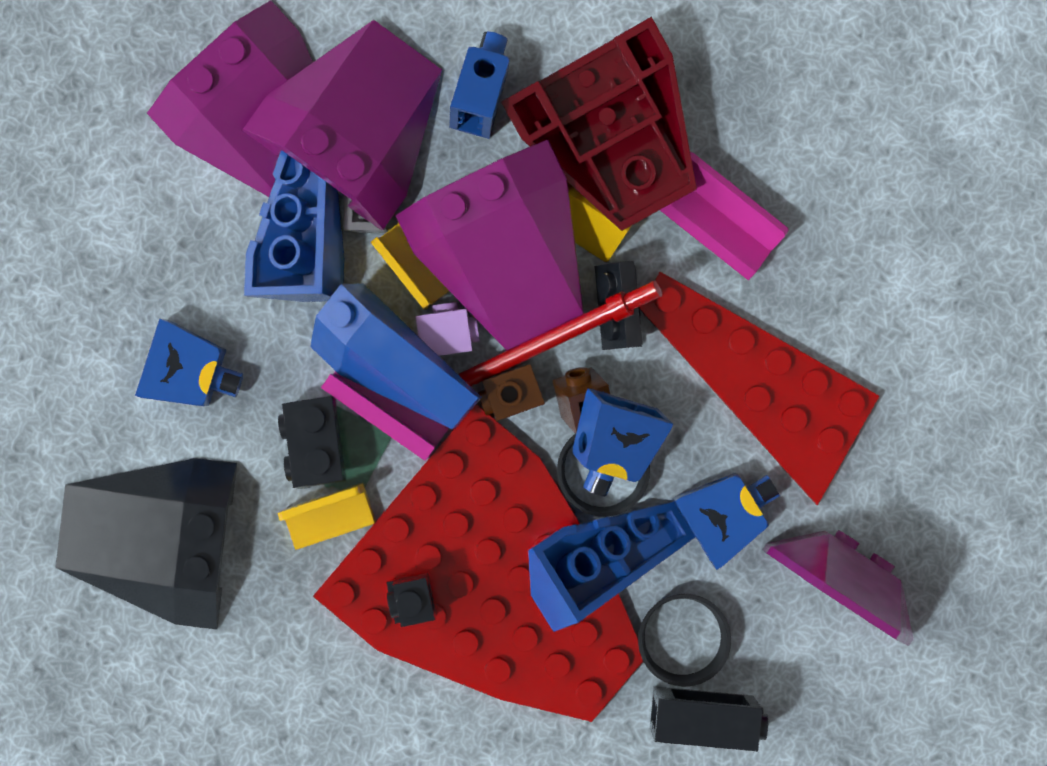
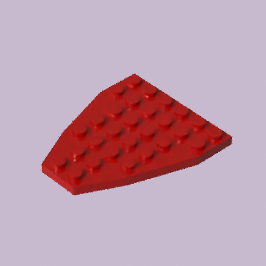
[313,404,643,722]

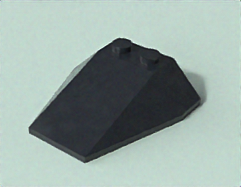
[55,458,237,630]

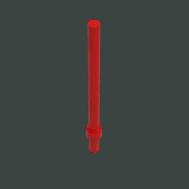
[458,281,662,387]

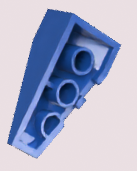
[244,151,345,302]
[310,283,481,429]
[528,502,695,632]

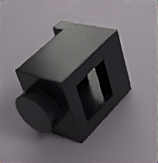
[386,573,437,627]

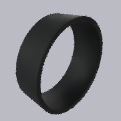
[557,434,650,517]
[638,594,731,687]

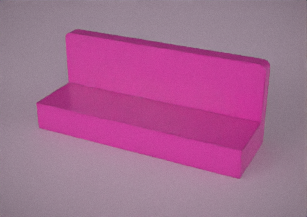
[660,152,789,281]
[321,371,449,461]

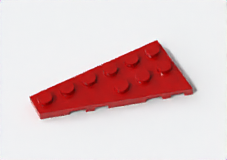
[639,272,880,506]

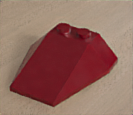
[501,16,697,231]

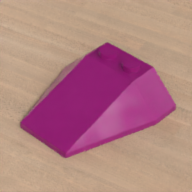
[147,0,313,197]
[242,20,442,231]
[395,140,584,350]
[762,530,913,646]

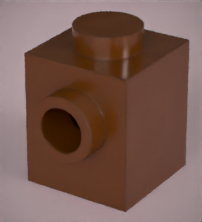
[478,364,545,421]
[552,367,611,434]

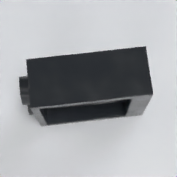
[650,686,768,752]

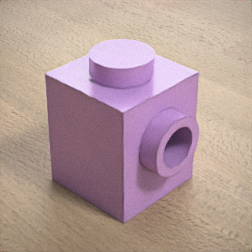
[416,302,480,356]

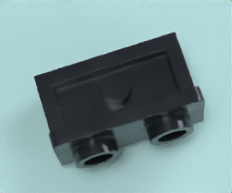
[594,261,642,350]
[278,396,346,489]

